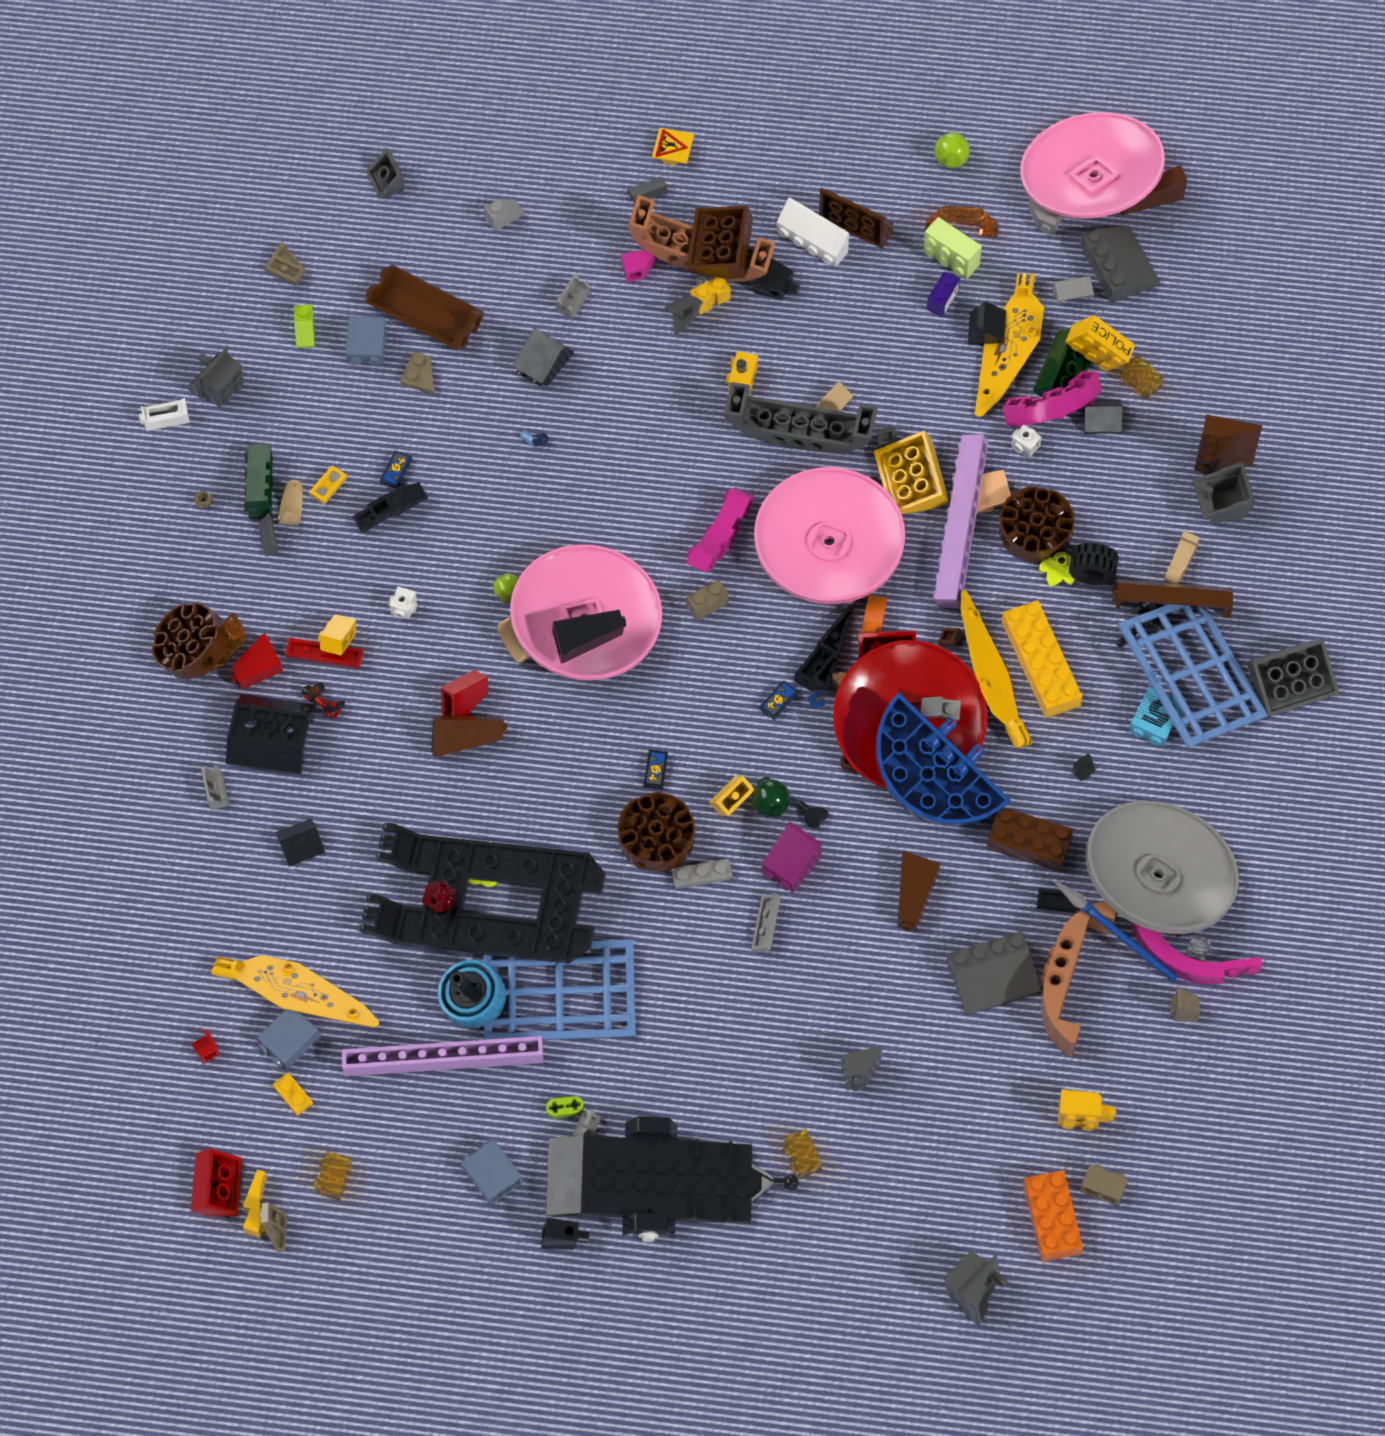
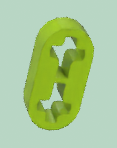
[546,1096,584,1119]

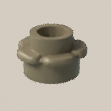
[194,491,213,508]

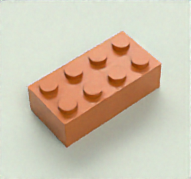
[1023,1170,1083,1262]

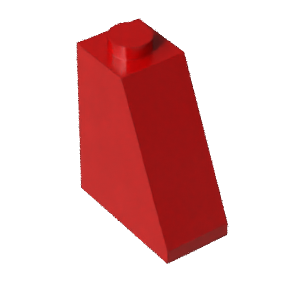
[231,633,283,690]
[441,670,488,716]

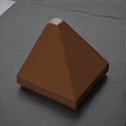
[937,628,965,646]

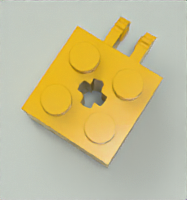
[1057,1090,1117,1131]

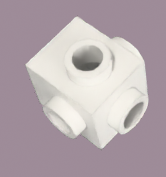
[1011,425,1041,458]
[388,587,417,619]

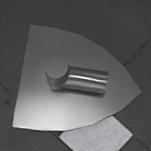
[665,296,703,335]

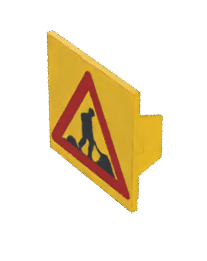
[652,128,694,166]

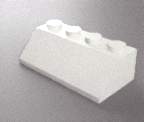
[777,197,849,267]

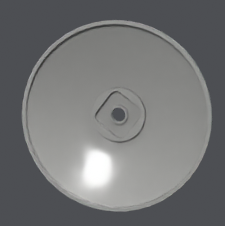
[1085,801,1239,934]

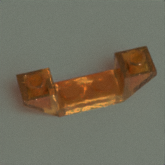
[925,206,998,237]
[199,613,247,677]

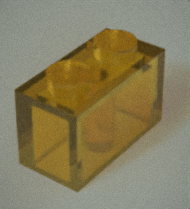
[1120,354,1163,399]
[782,1128,822,1179]
[314,1151,352,1201]

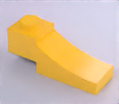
[243,1169,267,1238]

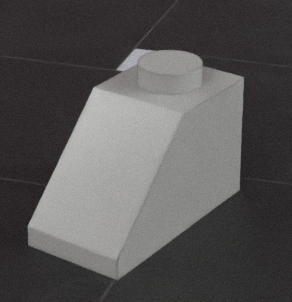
[1028,198,1063,235]
[484,199,525,231]

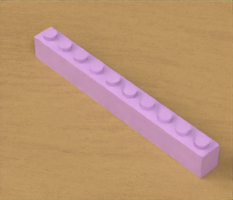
[933,435,988,608]
[342,1036,544,1077]

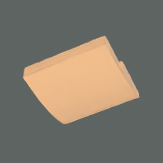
[977,470,1011,513]

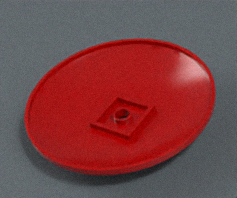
[833,640,987,790]

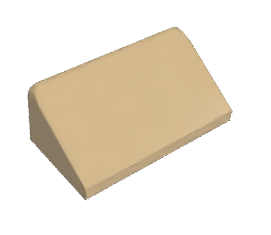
[816,381,853,411]

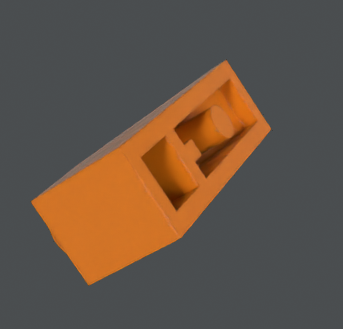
[861,595,887,633]

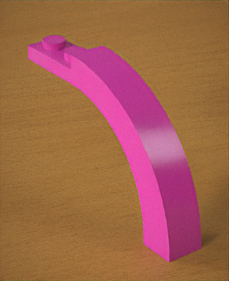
[1131,922,1263,984]

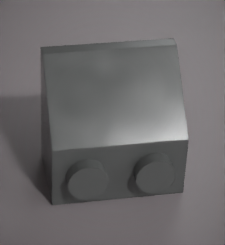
[841,1046,882,1091]

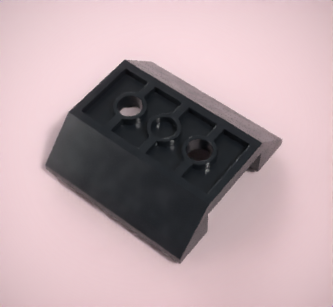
[225,694,317,775]

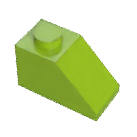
[294,305,315,348]

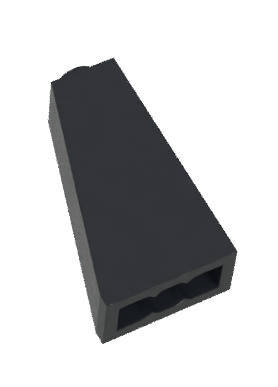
[552,609,626,663]

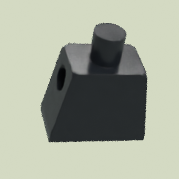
[754,258,800,300]
[541,1218,589,1250]

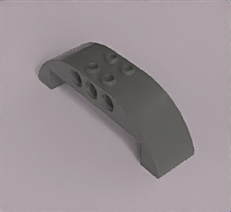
[724,382,878,453]

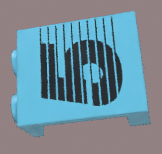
[1129,687,1182,747]

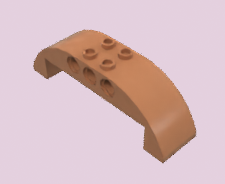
[628,195,775,281]
[1041,901,1117,1057]

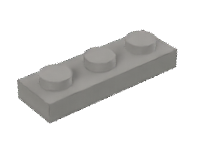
[671,859,733,889]
[751,893,781,953]

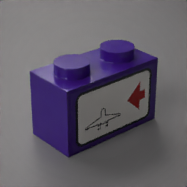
[926,271,960,317]

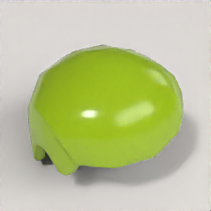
[493,573,519,603]

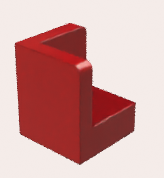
[192,1029,220,1064]

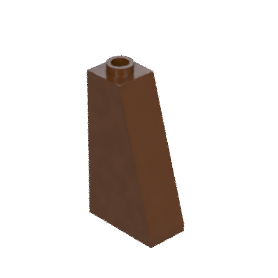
[1121,165,1187,215]
[431,715,507,757]
[897,851,941,932]

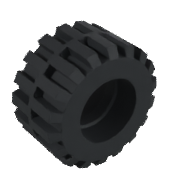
[1069,543,1119,585]

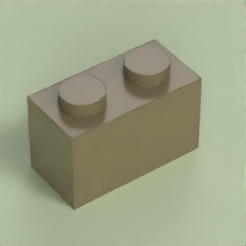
[686,579,729,621]
[1080,1164,1128,1207]

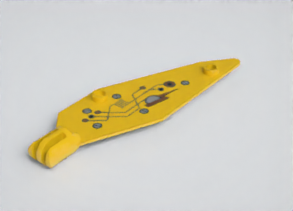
[975,273,1044,417]
[211,955,379,1028]

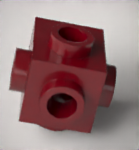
[422,880,456,912]

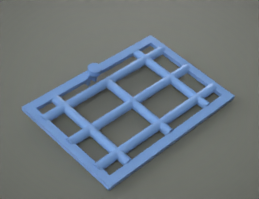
[1117,604,1268,748]
[484,940,637,1040]

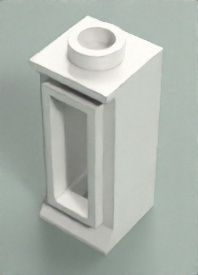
[139,398,190,431]

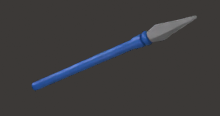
[1054,881,1177,982]

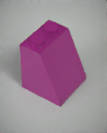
[762,822,822,893]

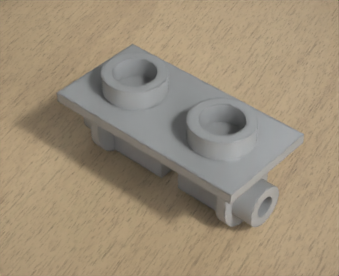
[573,1109,602,1136]

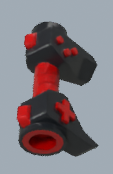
[302,682,345,719]

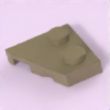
[264,242,305,286]
[400,351,434,395]
[259,1202,287,1252]

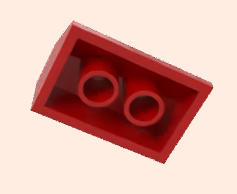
[858,630,916,660]
[191,1148,242,1217]

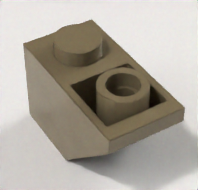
[1170,988,1200,1022]

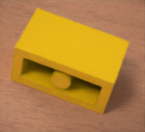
[318,614,356,655]
[709,776,755,816]

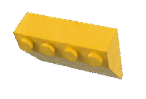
[874,431,950,514]

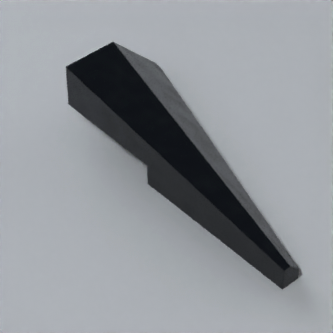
[794,606,853,691]

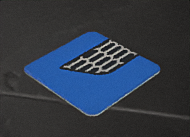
[807,692,826,709]

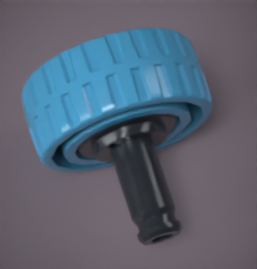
[437,959,506,1028]

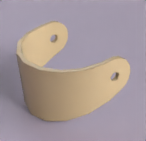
[277,480,303,526]
[497,618,530,664]

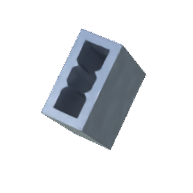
[345,316,387,366]
[257,1009,321,1070]
[461,1139,523,1206]

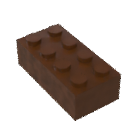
[987,807,1074,872]

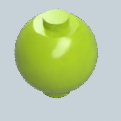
[934,132,970,169]

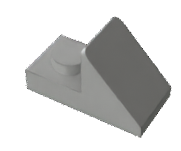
[921,697,961,721]

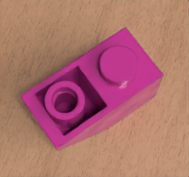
[621,249,657,282]

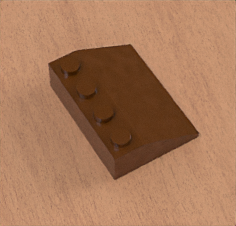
[819,187,893,249]
[686,205,753,279]
[1194,414,1262,473]

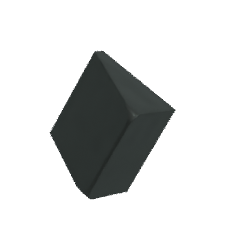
[1072,753,1095,781]

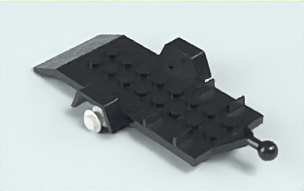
[546,1116,799,1242]

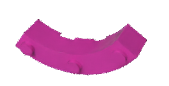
[1003,371,1102,428]
[686,487,755,573]

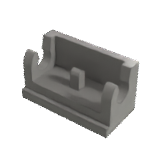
[556,274,591,319]
[1052,276,1094,304]
[201,765,230,810]

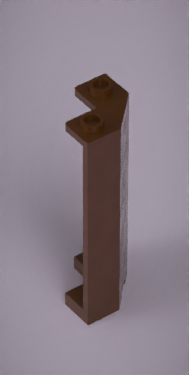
[365,265,485,350]
[1112,579,1233,618]

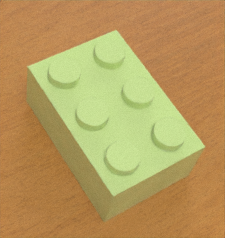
[923,217,982,280]

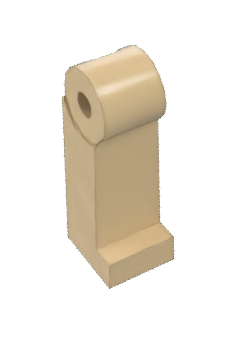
[1164,531,1200,583]

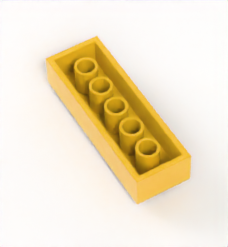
[1002,600,1082,719]

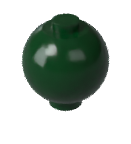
[752,777,790,818]

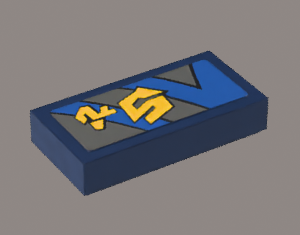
[380,450,413,489]
[759,680,798,720]

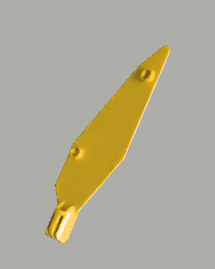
[961,590,1032,748]

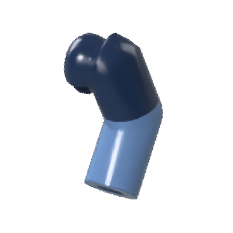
[520,430,549,447]

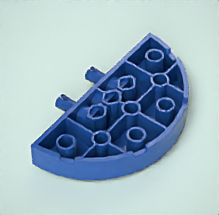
[875,692,1011,826]

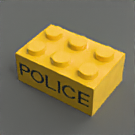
[1065,315,1135,372]

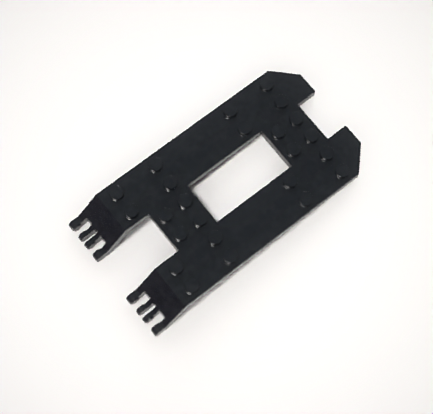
[359,823,606,964]

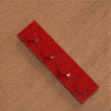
[285,637,364,669]

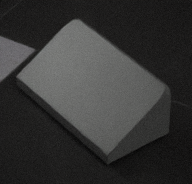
[627,177,667,204]
[258,513,279,556]

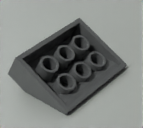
[1080,226,1160,303]
[1246,639,1340,717]
[946,931,1041,1015]

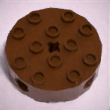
[999,486,1074,562]
[151,602,227,680]
[617,792,696,872]

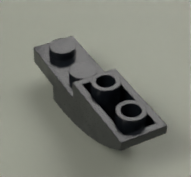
[352,482,428,534]

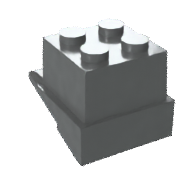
[187,346,244,407]
[1193,462,1255,524]
[944,1250,1008,1326]

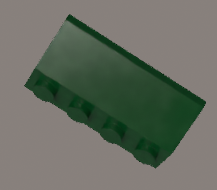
[1033,328,1091,397]

